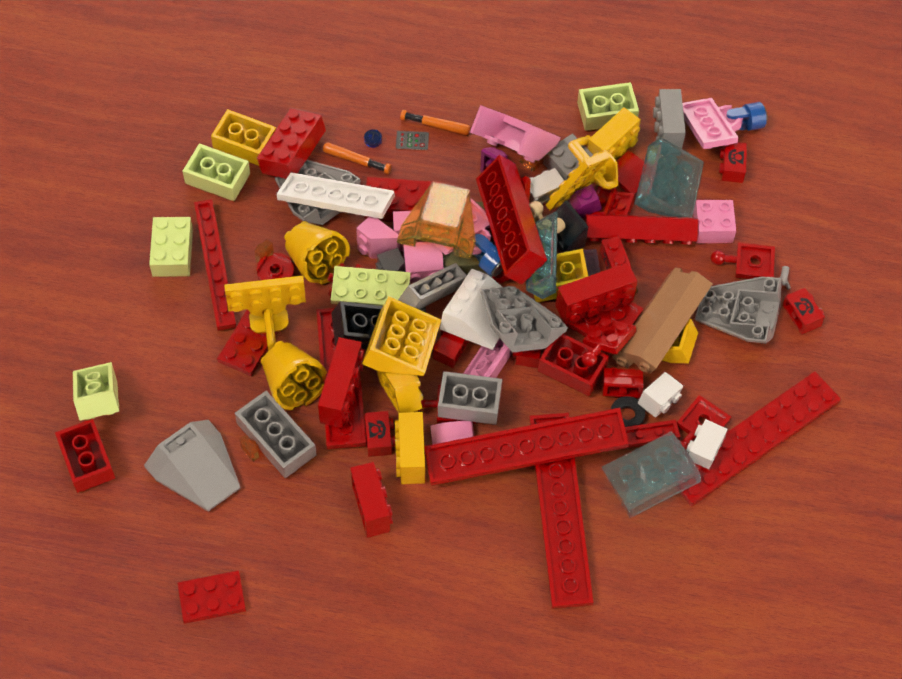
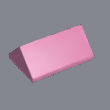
[463,339,513,378]

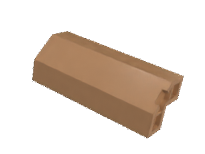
[612,268,713,374]

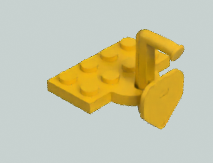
[546,135,618,211]
[224,276,306,351]

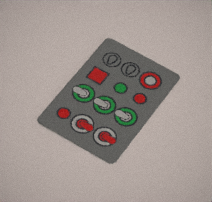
[396,131,429,150]

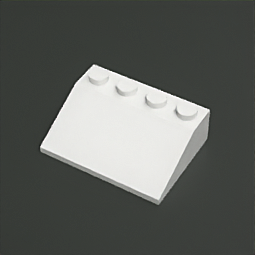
[440,269,502,350]

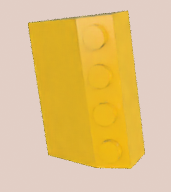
[362,296,441,376]

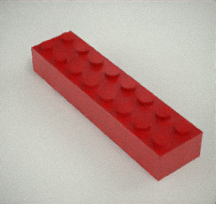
[476,154,547,285]

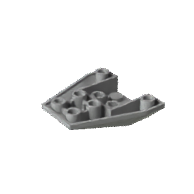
[275,160,361,225]
[695,277,782,343]
[481,286,568,352]
[144,420,241,512]

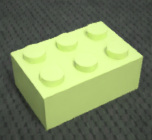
[577,82,639,131]
[183,144,250,201]
[149,217,193,277]
[73,362,119,421]

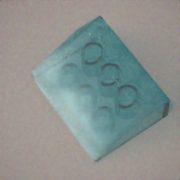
[635,137,704,217]
[602,431,701,518]

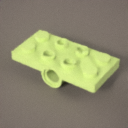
[331,266,410,306]

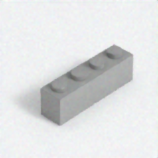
[398,263,467,309]

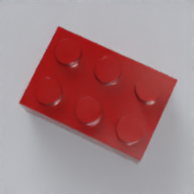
[538,334,609,396]
[55,419,116,493]
[350,462,393,538]

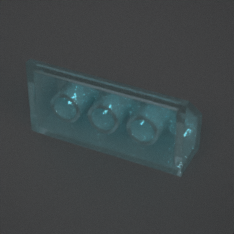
[526,212,558,299]

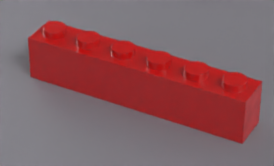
[585,214,698,244]

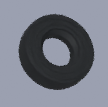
[611,396,645,427]

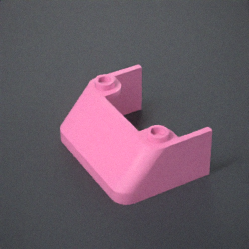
[470,105,561,163]

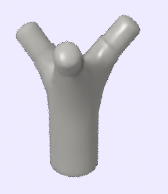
[780,266,791,290]

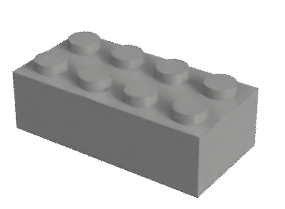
[235,391,317,478]

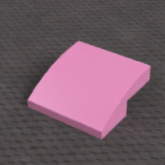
[430,421,474,444]

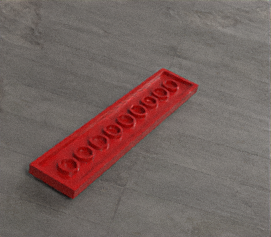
[666,371,841,507]
[424,408,629,486]
[529,413,594,609]

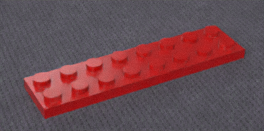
[316,308,366,449]

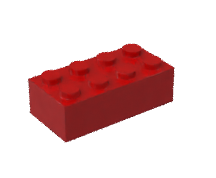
[257,108,326,179]
[364,177,440,222]
[555,263,638,324]
[318,337,365,428]

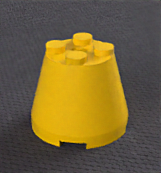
[284,221,350,284]
[261,341,327,410]

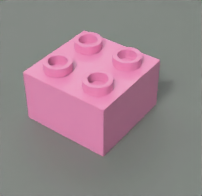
[693,200,736,243]

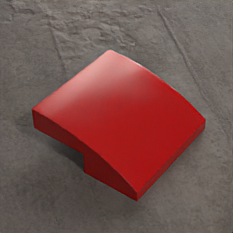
[617,150,656,193]
[591,186,636,215]

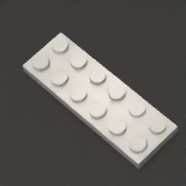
[277,173,395,219]

